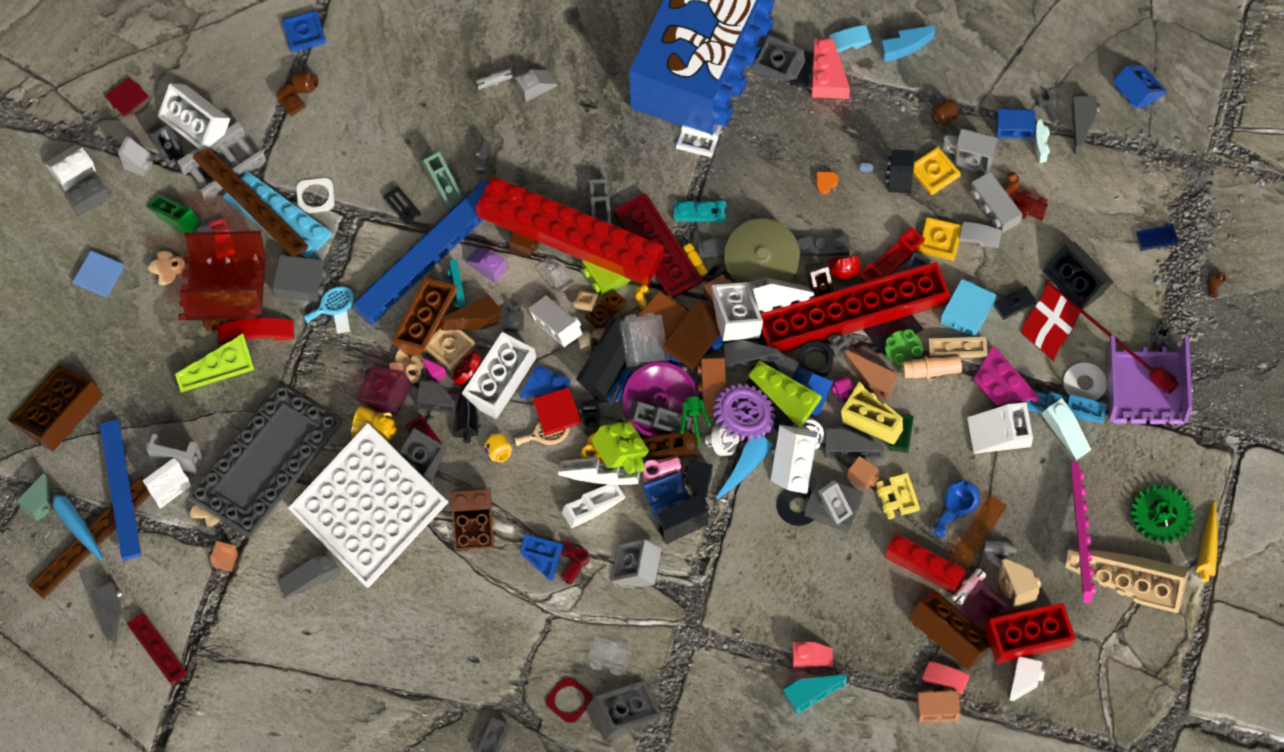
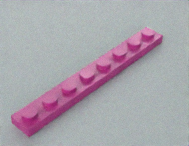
[1071,462,1095,603]

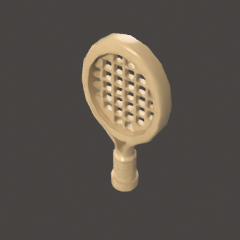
[514,422,570,446]

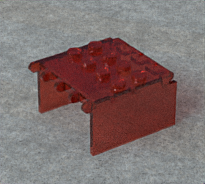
[178,231,266,321]

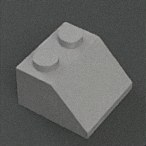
[611,540,662,587]

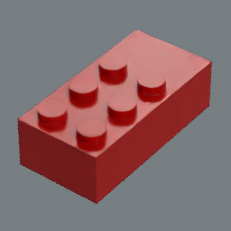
[984,602,1076,664]

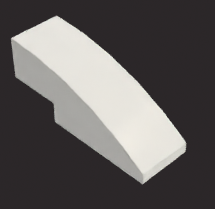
[562,484,625,528]

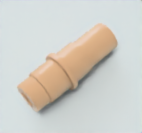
[902,356,962,379]

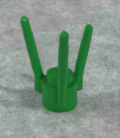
[680,397,711,447]

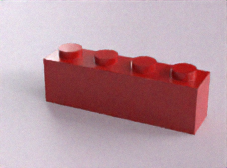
[885,534,966,594]

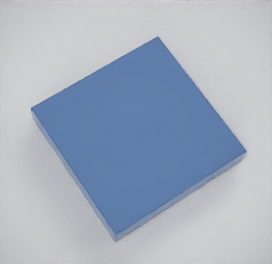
[73,251,125,298]

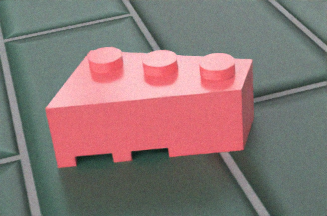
[812,38,850,99]

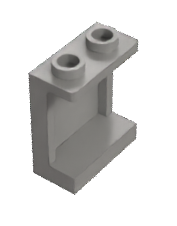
[146,433,203,476]

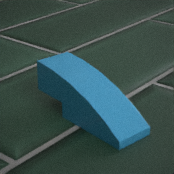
[881,25,935,62]

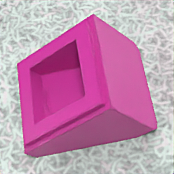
[423,359,446,382]

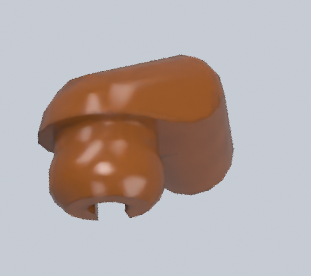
[1004,172,1019,196]

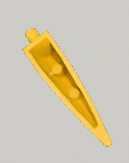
[1195,502,1218,582]

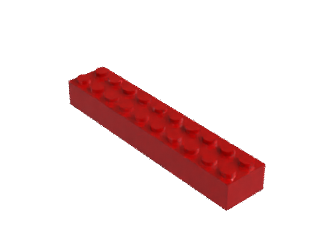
[476,176,664,287]
[760,262,950,353]

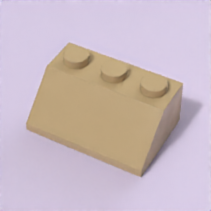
[997,559,1041,614]

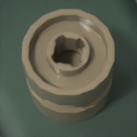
[578,327,604,355]

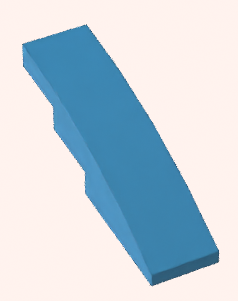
[1025,391,1107,423]

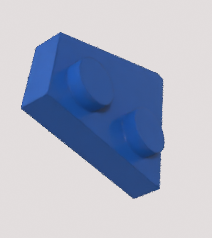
[520,365,571,399]
[520,534,563,581]

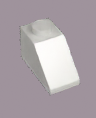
[1010,657,1045,701]

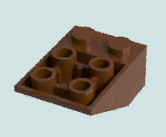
[451,487,494,550]

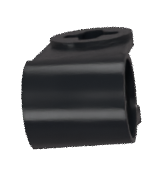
[579,398,600,436]

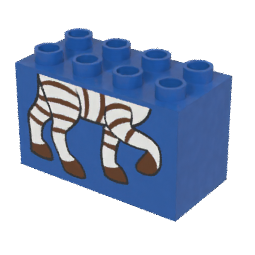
[629,0,775,136]

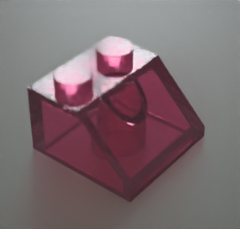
[356,367,413,415]

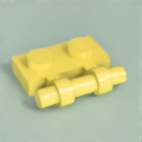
[876,473,920,519]

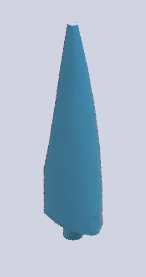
[716,434,773,499]
[53,495,103,560]

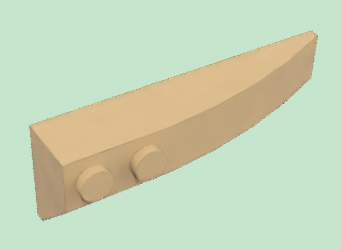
[1065,548,1189,613]

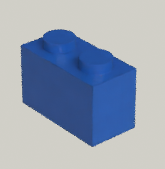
[997,108,1035,139]

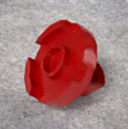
[451,350,481,386]

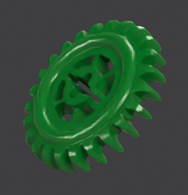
[1130,483,1195,545]

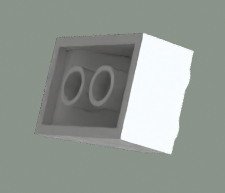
[711,282,763,341]

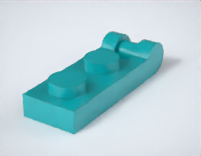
[674,201,727,222]

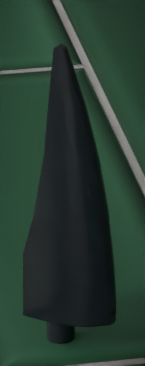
[453,381,479,443]

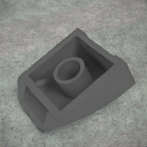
[753,35,805,80]

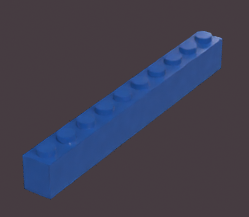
[353,180,489,326]

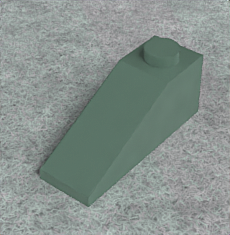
[420,152,464,210]

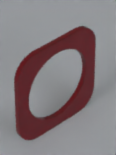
[546,678,593,723]

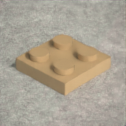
[425,329,477,372]

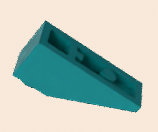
[783,675,847,715]

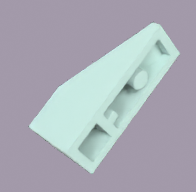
[1041,399,1091,461]

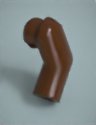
[1208,272,1227,298]

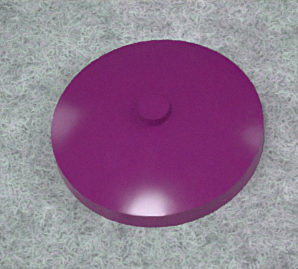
[622,362,699,438]

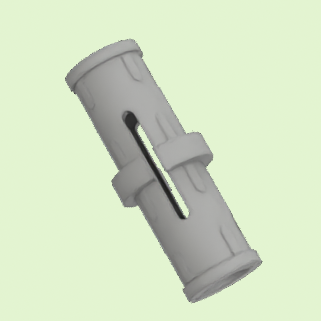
[475,67,513,90]

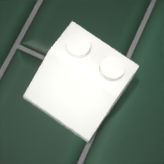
[45,144,96,191]

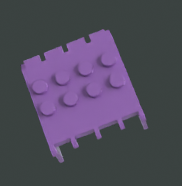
[1106,335,1193,425]

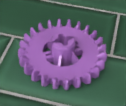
[713,383,776,442]

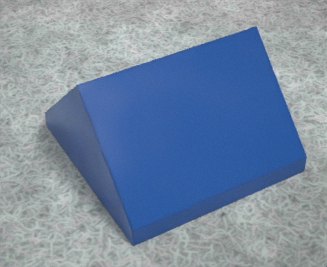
[793,366,833,417]

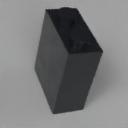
[657,494,710,545]

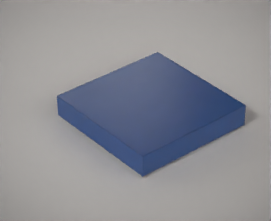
[282,10,327,53]

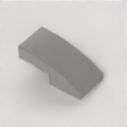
[960,222,1002,249]

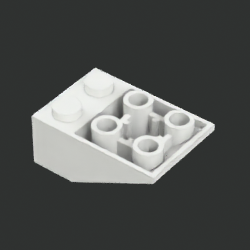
[748,277,814,312]
[967,402,1033,454]

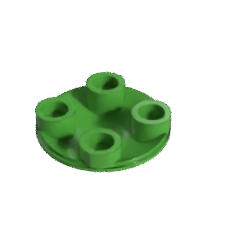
[885,329,923,366]

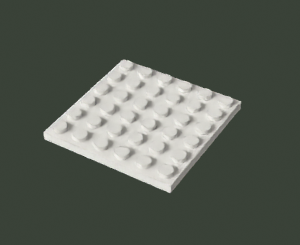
[288,423,448,588]

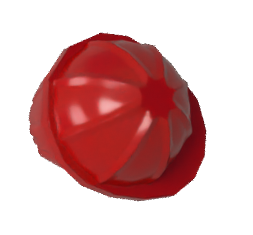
[828,255,861,281]

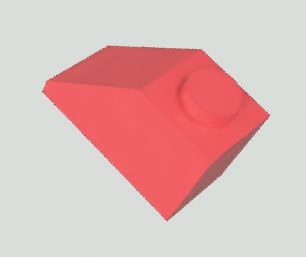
[792,642,833,669]

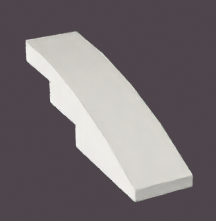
[558,457,641,485]

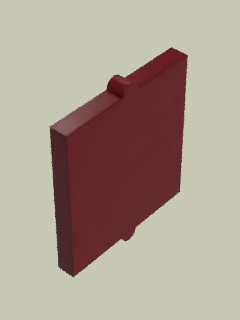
[104,77,149,117]

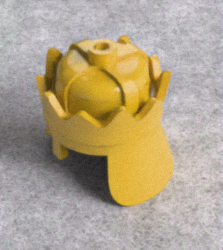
[351,405,397,443]

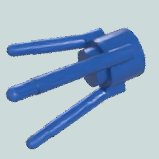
[605,369,634,403]

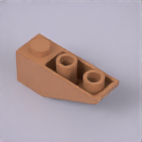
[844,350,898,401]

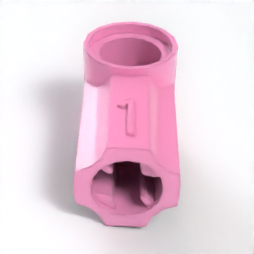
[642,455,682,483]

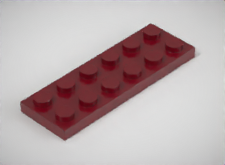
[613,193,703,298]

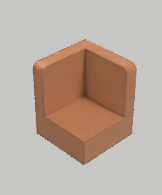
[210,541,238,572]

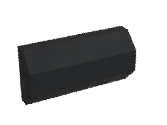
[576,318,641,403]

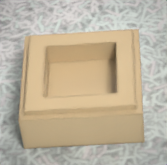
[574,290,598,312]

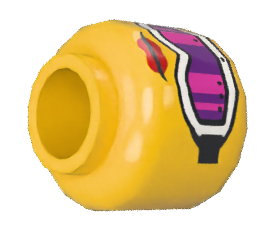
[483,433,512,462]

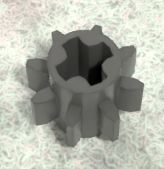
[1150,323,1174,347]
[827,333,850,357]

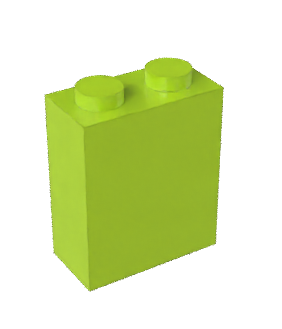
[581,260,632,297]

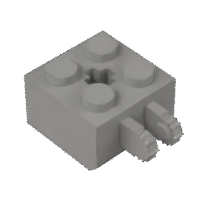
[943,129,998,174]

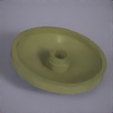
[724,219,800,283]

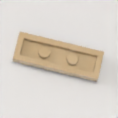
[928,337,987,358]

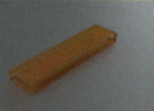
[950,496,1007,570]

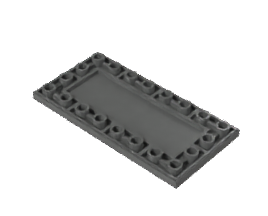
[187,383,342,539]

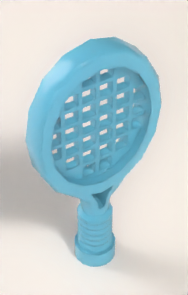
[303,286,354,323]

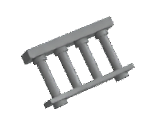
[177,121,266,201]

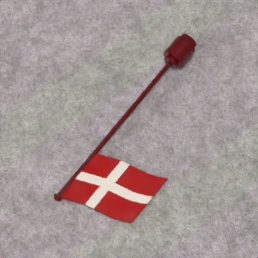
[1021,280,1179,394]

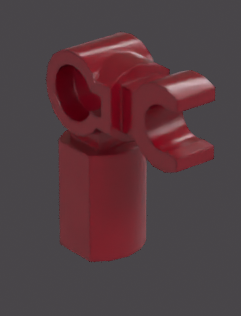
[560,540,590,585]

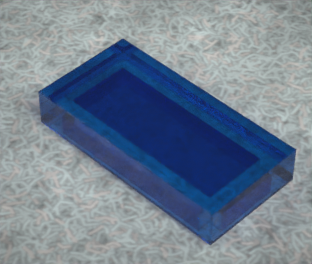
[1136,225,1178,251]

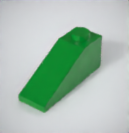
[146,194,201,237]

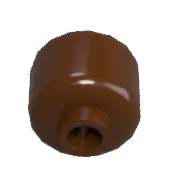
[290,69,318,94]
[931,98,959,126]

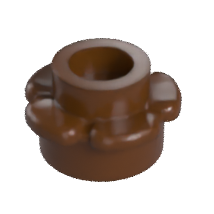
[203,313,220,331]

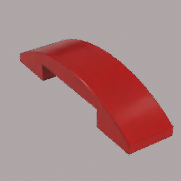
[857,227,925,283]
[218,318,294,345]

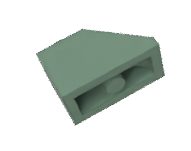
[17,473,50,521]

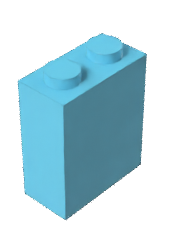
[941,279,996,337]

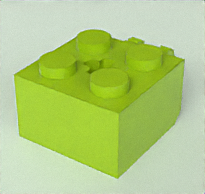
[591,421,649,474]

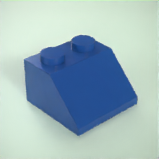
[1113,65,1168,108]

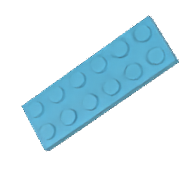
[223,171,332,259]

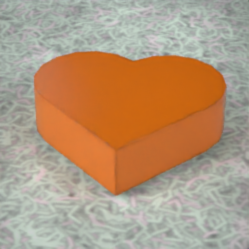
[817,172,839,194]

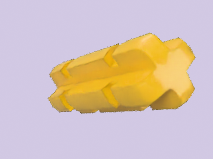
[683,243,707,277]

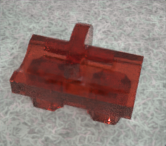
[1014,190,1048,221]

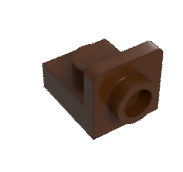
[276,84,306,117]

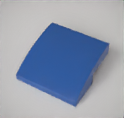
[643,472,690,522]

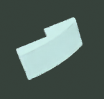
[1035,119,1050,163]

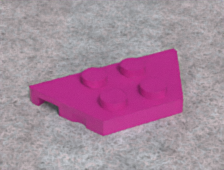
[974,346,1039,408]

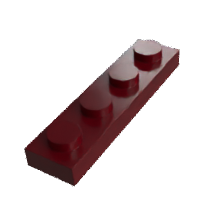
[127,613,188,686]

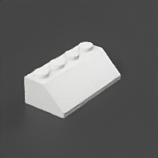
[157,84,230,150]
[462,332,536,419]

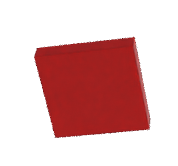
[532,388,581,435]

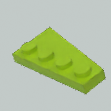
[175,334,254,393]
[749,361,822,428]

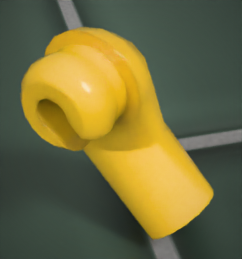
[635,285,650,311]

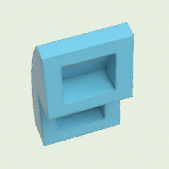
[829,25,872,53]

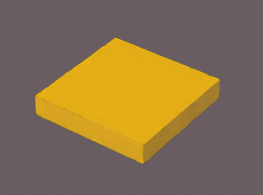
[913,147,961,196]
[918,217,962,261]

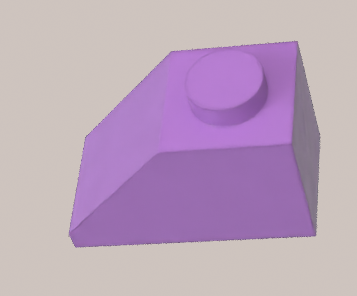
[465,248,507,283]

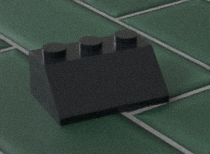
[1043,242,1114,310]

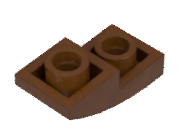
[585,290,626,328]

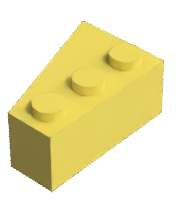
[841,382,903,444]

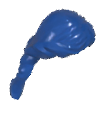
[933,479,980,537]

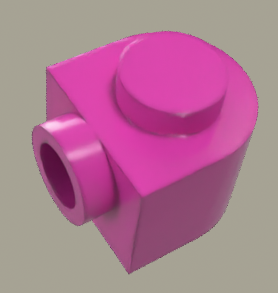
[831,376,854,402]

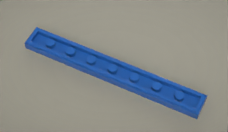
[100,419,142,561]

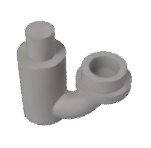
[984,541,1017,568]

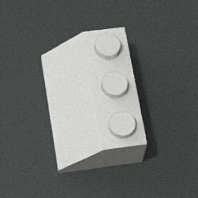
[771,425,818,493]

